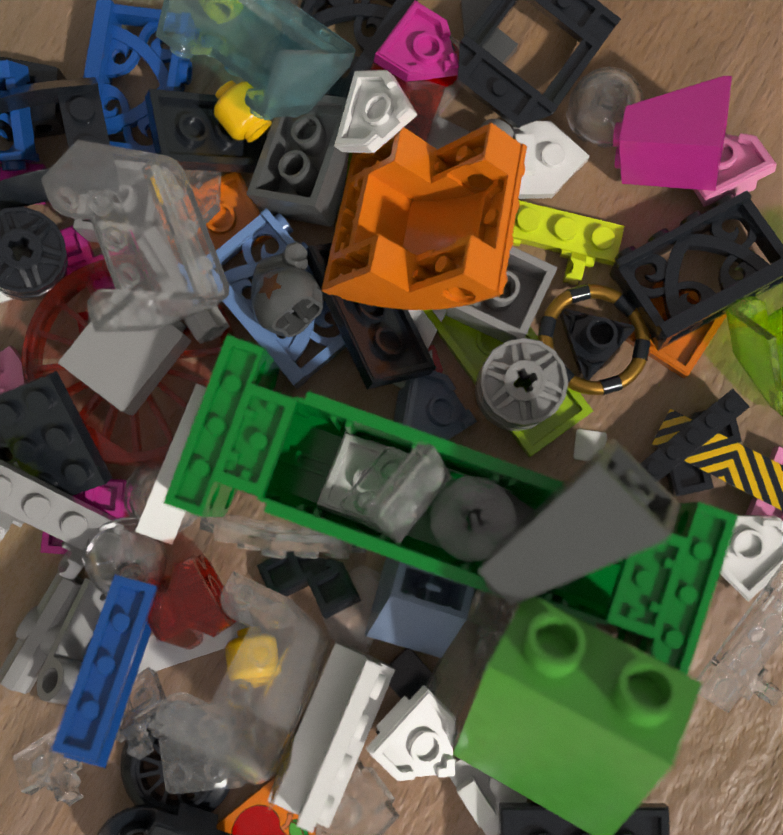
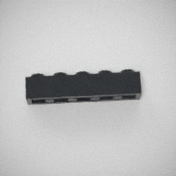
[640,388,750,482]

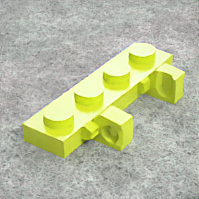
[512,200,625,285]

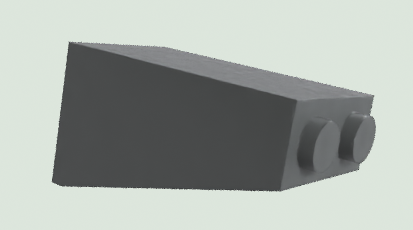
[478,438,680,605]

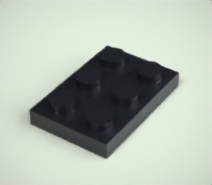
[145,89,267,173]
[0,370,112,496]

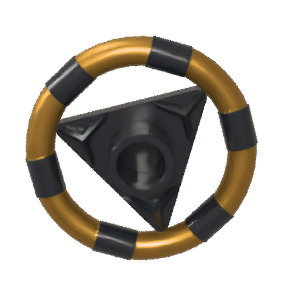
[538,284,651,395]

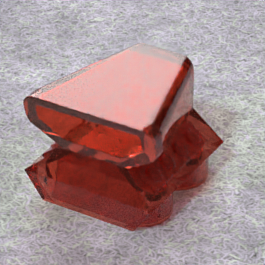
[147,553,239,650]

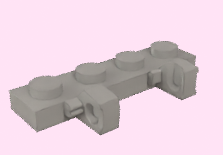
[0,460,138,581]

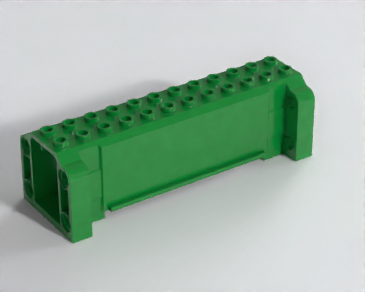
[163,335,738,675]

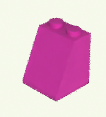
[613,76,732,191]

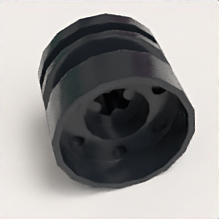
[0,207,68,301]

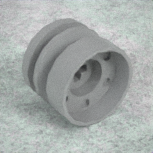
[475,338,568,431]

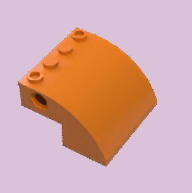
[321,122,527,310]

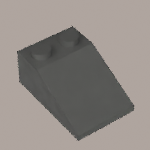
[246,90,349,227]

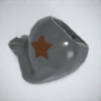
[251,241,324,337]

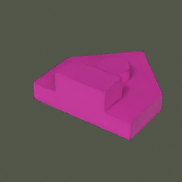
[374,0,459,82]

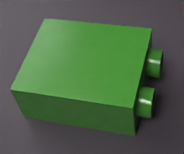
[453,596,702,835]

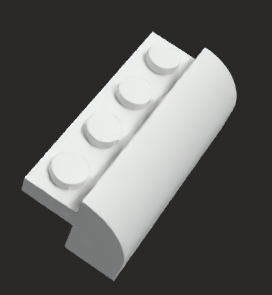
[268,640,395,833]

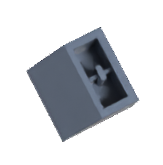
[364,556,475,658]

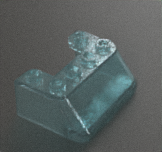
[155,0,356,120]

